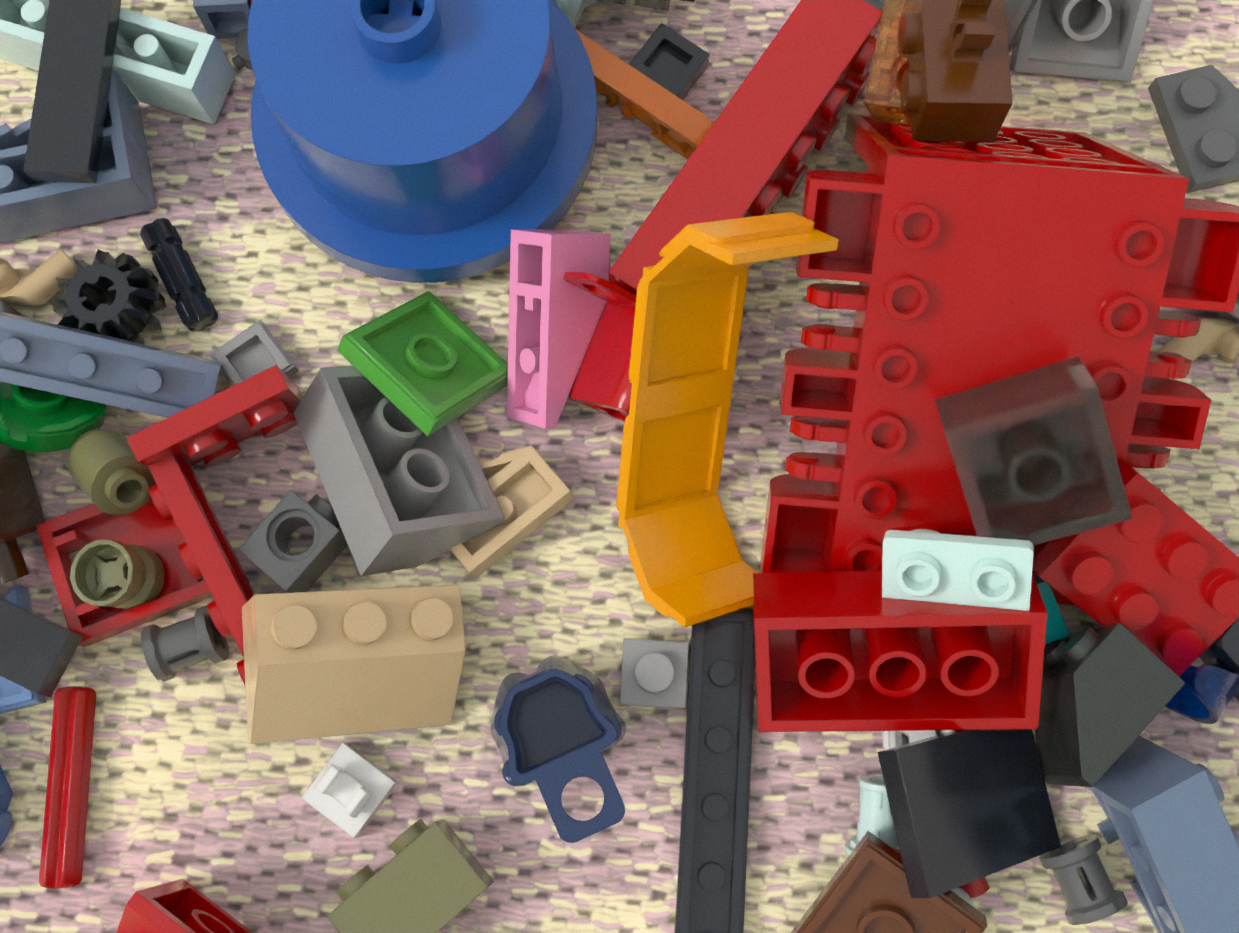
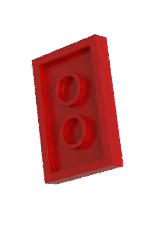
[1032,462,1239,677]

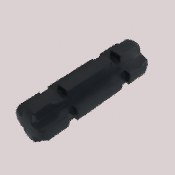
[140,218,218,332]

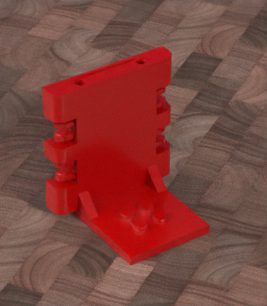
[760,114,1239,605]

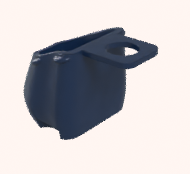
[491,656,626,843]

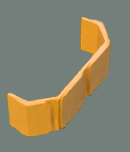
[616,212,839,628]

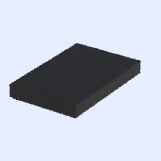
[877,729,1061,898]

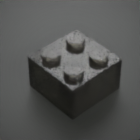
[935,356,1133,545]

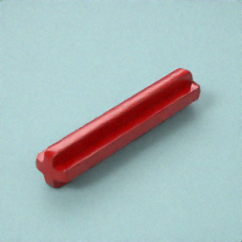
[39,686,96,889]

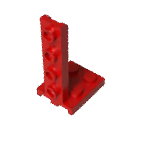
[126,365,303,685]

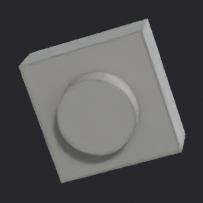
[620,638,689,709]

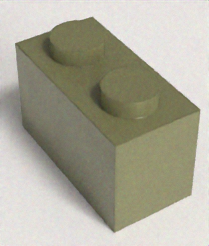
[326,819,494,933]

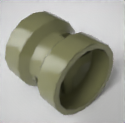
[70,540,165,609]

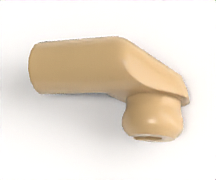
[0,249,77,306]
[1157,318,1239,363]

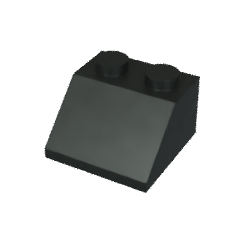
[1035,623,1185,787]

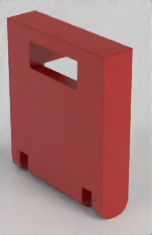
[36,497,213,647]

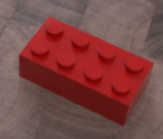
[753,570,1047,732]

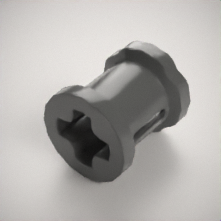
[141,605,229,682]
[1039,835,1128,925]

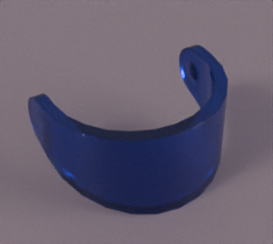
[1165,664,1239,724]

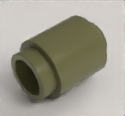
[68,429,156,515]

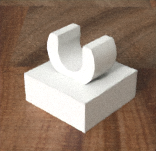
[301,743,398,839]

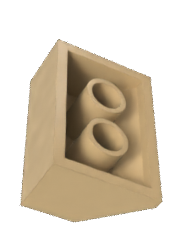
[242,585,466,744]

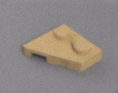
[450,445,575,579]

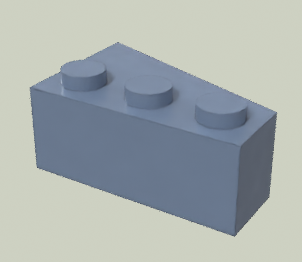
[0,67,157,243]
[1086,736,1239,933]

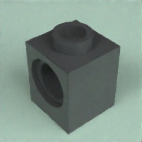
[238,490,348,593]

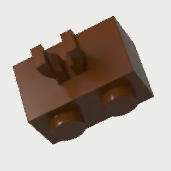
[897,0,1013,142]

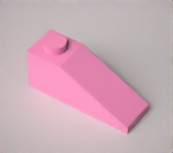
[507,229,611,429]

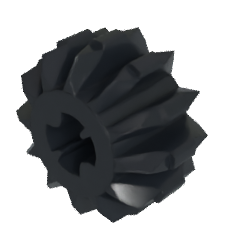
[50,249,167,345]

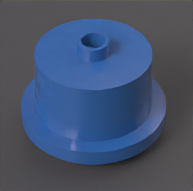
[247,0,598,283]

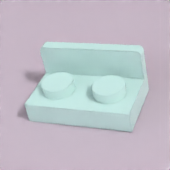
[882,529,1034,611]

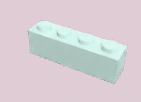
[0,0,236,124]

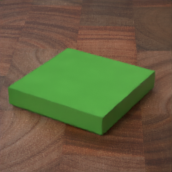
[337,291,508,436]

